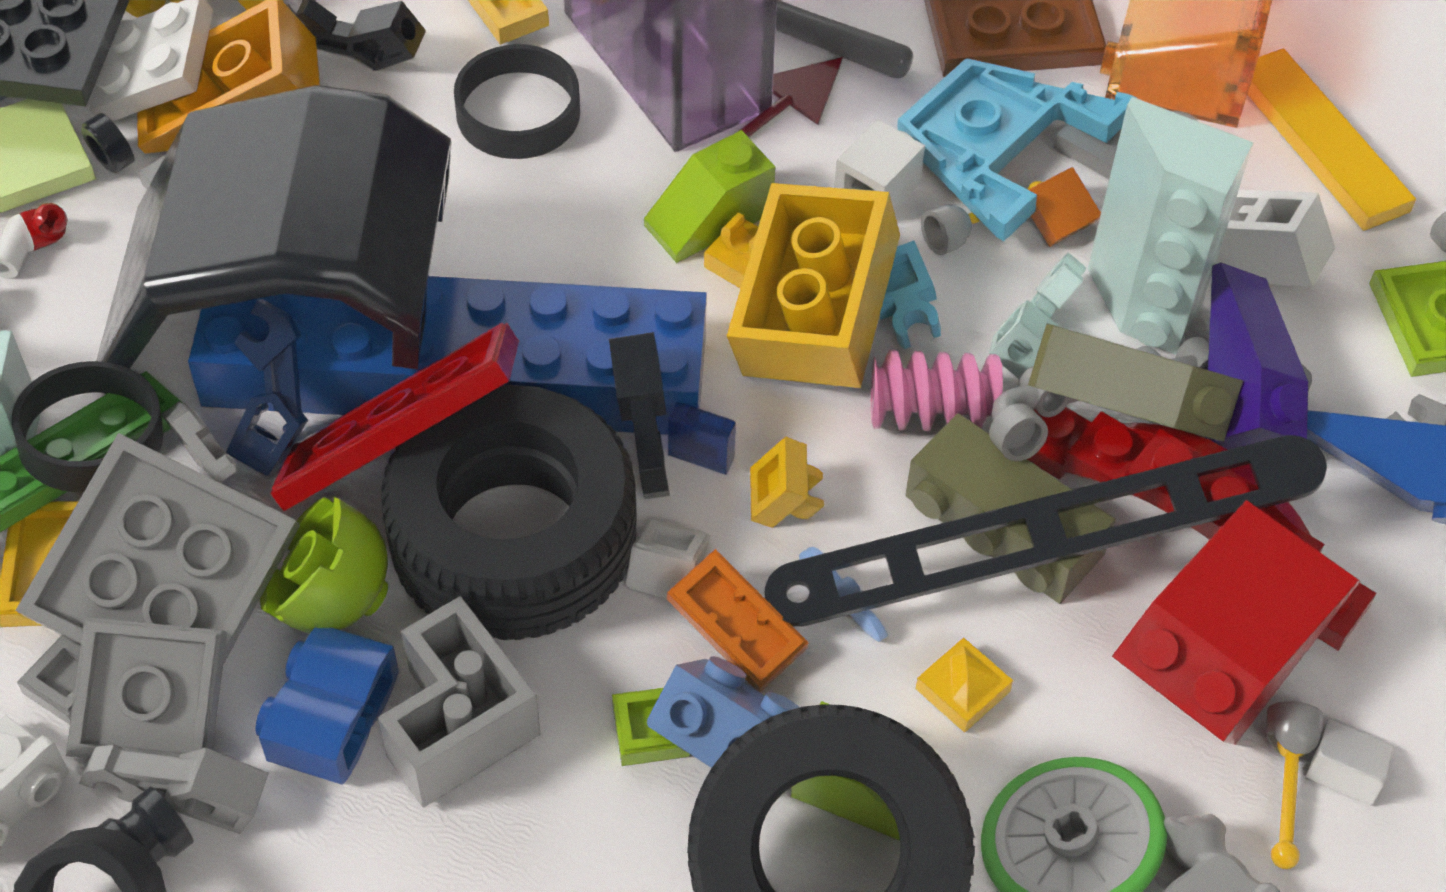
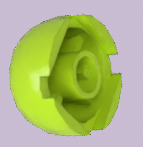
[260,497,388,634]

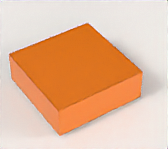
[1028,167,1101,247]

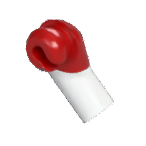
[0,203,68,279]

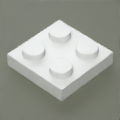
[89,0,214,121]

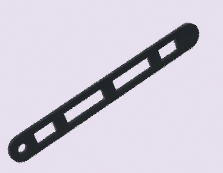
[764,435,1327,627]

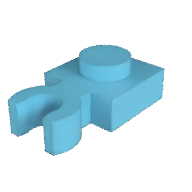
[879,240,942,349]

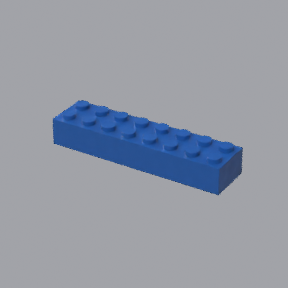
[188,276,707,437]

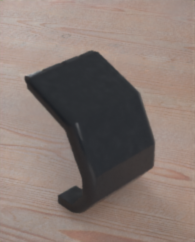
[96,85,452,394]

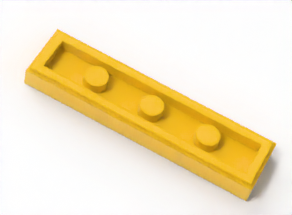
[1234,48,1416,231]

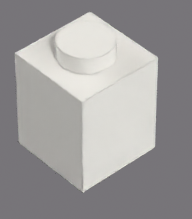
[834,119,925,211]

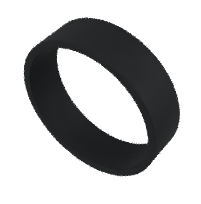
[454,44,580,159]
[12,361,164,493]

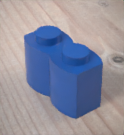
[255,628,399,785]

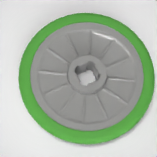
[981,757,1167,892]

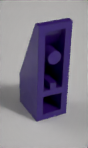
[1205,262,1309,450]

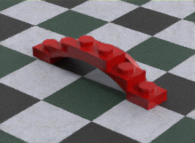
[1027,407,1377,651]

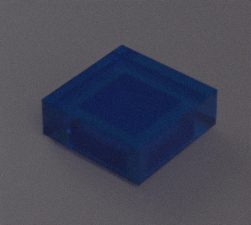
[668,402,736,475]

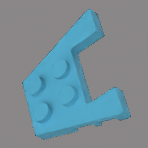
[897,58,1136,241]

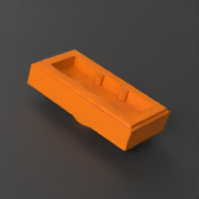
[667,549,809,693]

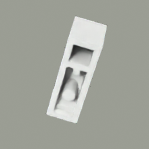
[1216,189,1335,287]

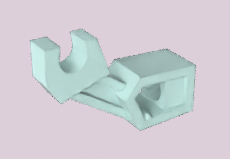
[989,252,1086,379]

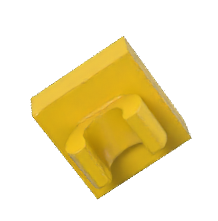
[704,212,758,288]
[750,437,824,528]

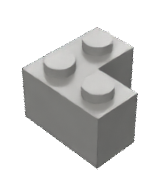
[377,596,541,808]

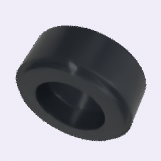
[81,113,135,173]

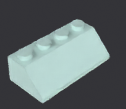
[1088,97,1254,355]

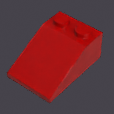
[1112,500,1361,745]

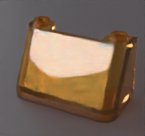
[1099,0,1272,128]

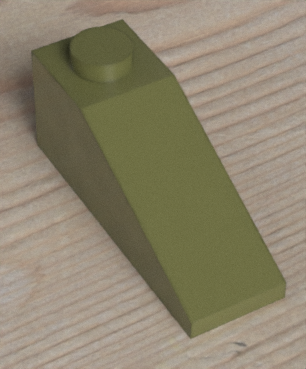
[1028,323,1243,442]

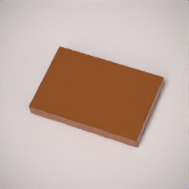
[924,0,1108,77]

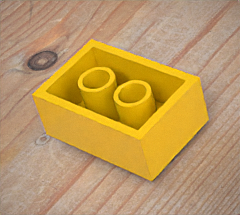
[727,183,900,388]

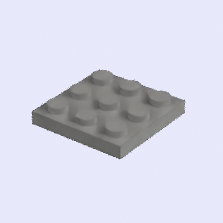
[15,433,300,665]

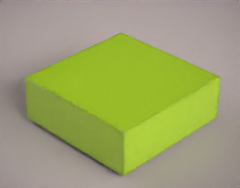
[612,688,690,766]

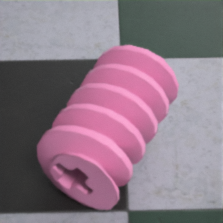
[871,350,1003,431]

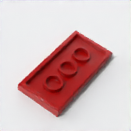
[270,323,519,512]

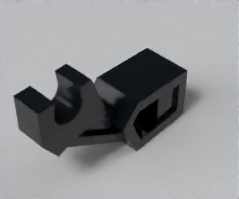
[287,0,426,71]
[609,332,670,499]

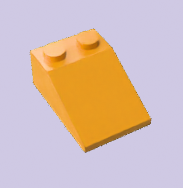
[137,0,320,154]

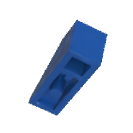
[1307,410,1446,524]

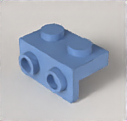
[647,656,800,768]

